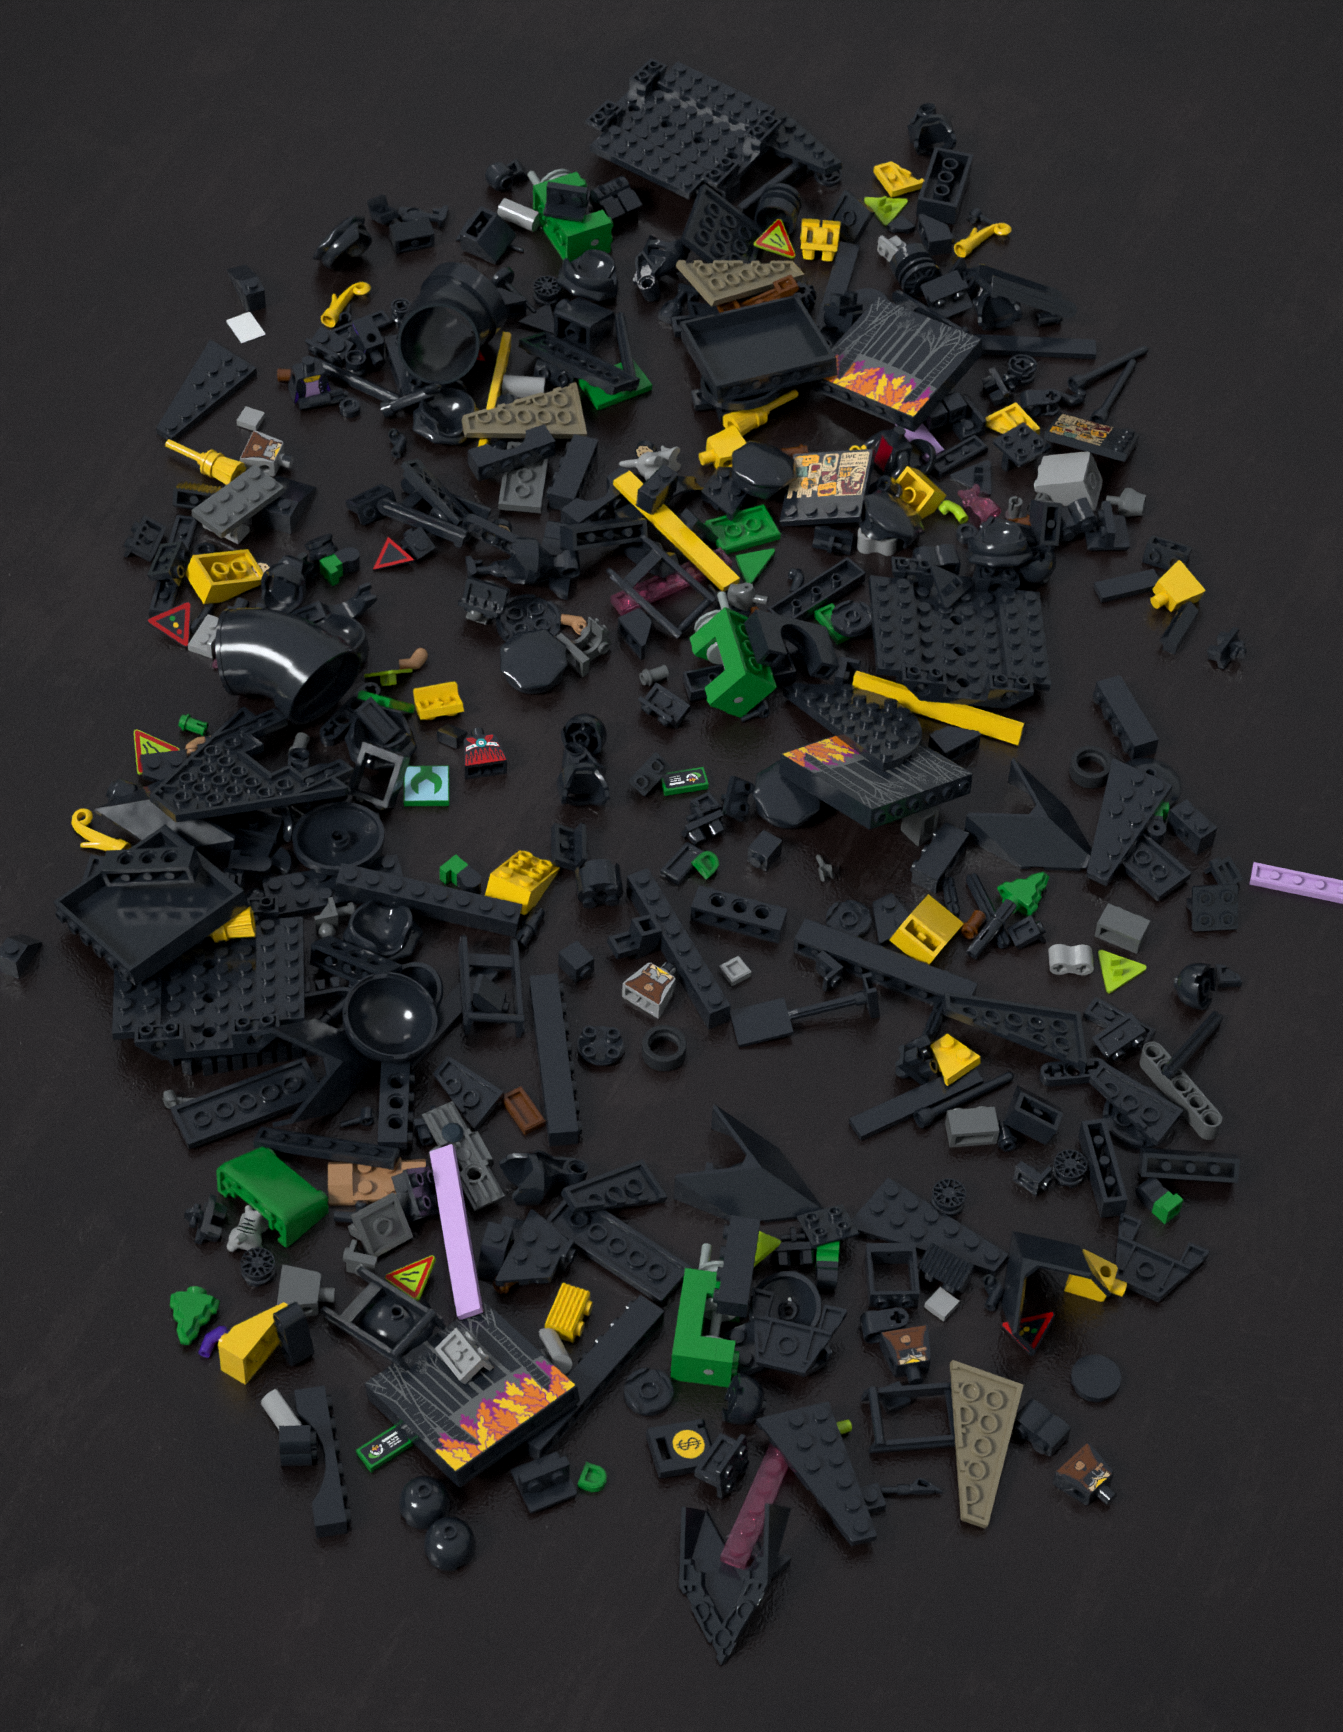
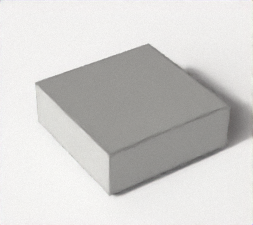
[237,407,265,431]
[719,956,752,986]
[924,1287,960,1322]

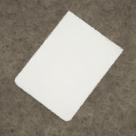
[227,312,265,343]

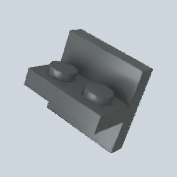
[347,1192,413,1257]

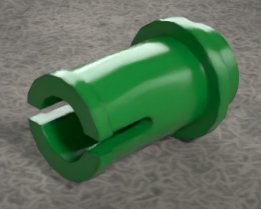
[178,714,209,736]

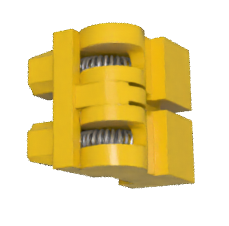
[800,218,841,261]

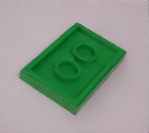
[578,360,652,410]
[705,504,781,556]

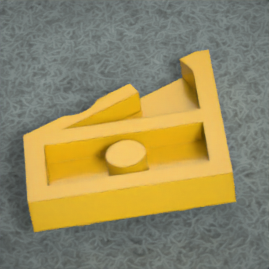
[873,161,924,197]
[985,403,1040,435]
[930,1034,981,1086]

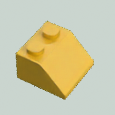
[895,466,947,519]

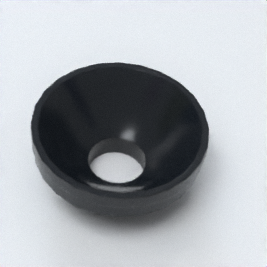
[909,439,936,476]

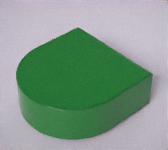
[691,851,719,880]
[578,1462,607,1492]

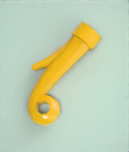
[954,223,1012,257]
[321,282,371,327]
[71,808,131,851]

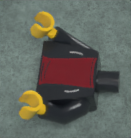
[850,426,912,483]

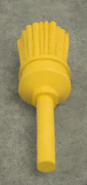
[723,389,798,436]
[165,439,246,485]
[207,906,256,943]

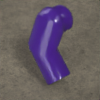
[198,1326,230,1358]

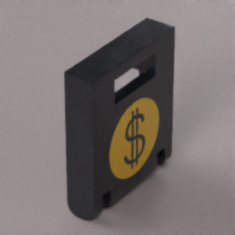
[645,1419,712,1479]

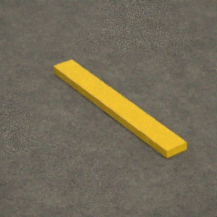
[478,332,511,446]
[613,471,740,592]
[852,671,1024,745]

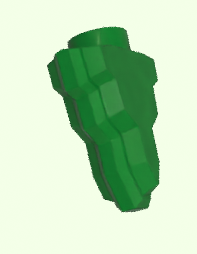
[997,872,1049,917]
[170,1286,220,1345]

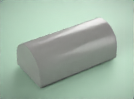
[497,198,540,232]
[502,375,545,398]
[539,1328,572,1374]
[261,1389,302,1430]

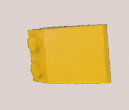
[185,549,264,604]
[218,1302,288,1385]

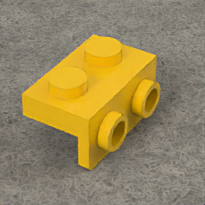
[413,681,464,720]

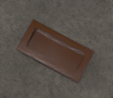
[501,1086,546,1135]

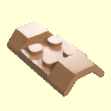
[328,1157,426,1206]

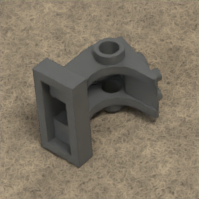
[555,617,612,677]

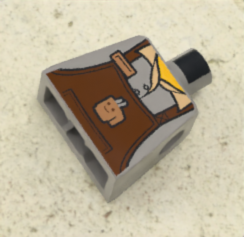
[240,430,293,477]
[622,962,676,1019]

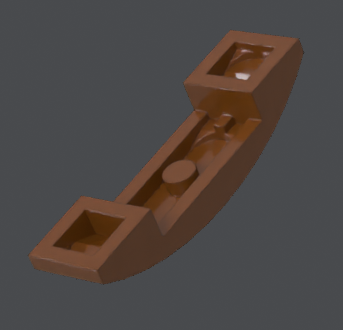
[716,274,799,313]

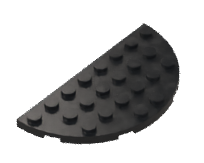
[783,683,922,771]

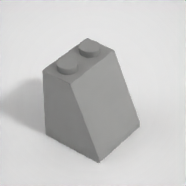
[1034,451,1103,511]

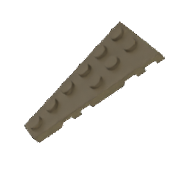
[462,382,587,439]
[950,1360,1023,1528]

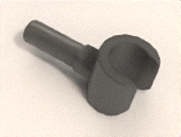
[816,855,834,881]
[163,1090,194,1109]

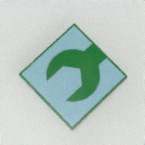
[404,766,449,806]

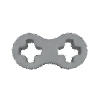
[856,528,898,556]
[1048,944,1094,975]

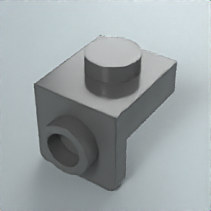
[343,1239,378,1276]

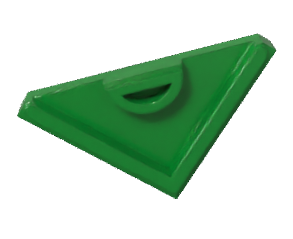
[736,548,775,584]
[357,690,415,713]

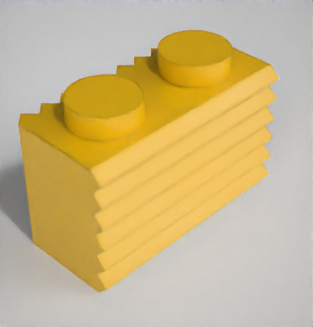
[545,1283,593,1343]

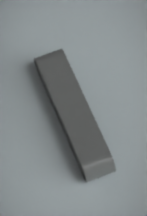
[1140,1042,1222,1140]

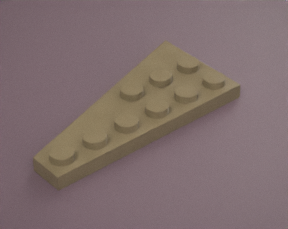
[676,260,804,307]

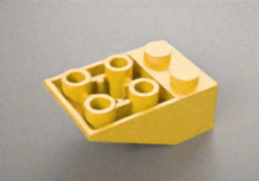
[485,850,560,915]
[889,894,963,965]

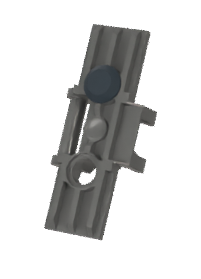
[422,1101,505,1211]

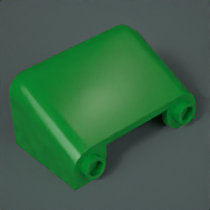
[216,1147,329,1249]

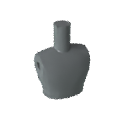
[1106,488,1147,517]
[727,583,769,611]

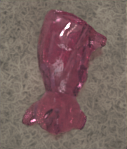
[957,484,1002,523]

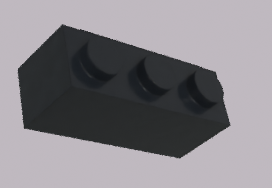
[910,822,969,894]

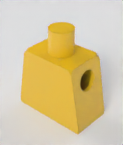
[699,425,746,469]
[1151,560,1206,612]
[1064,1249,1127,1302]

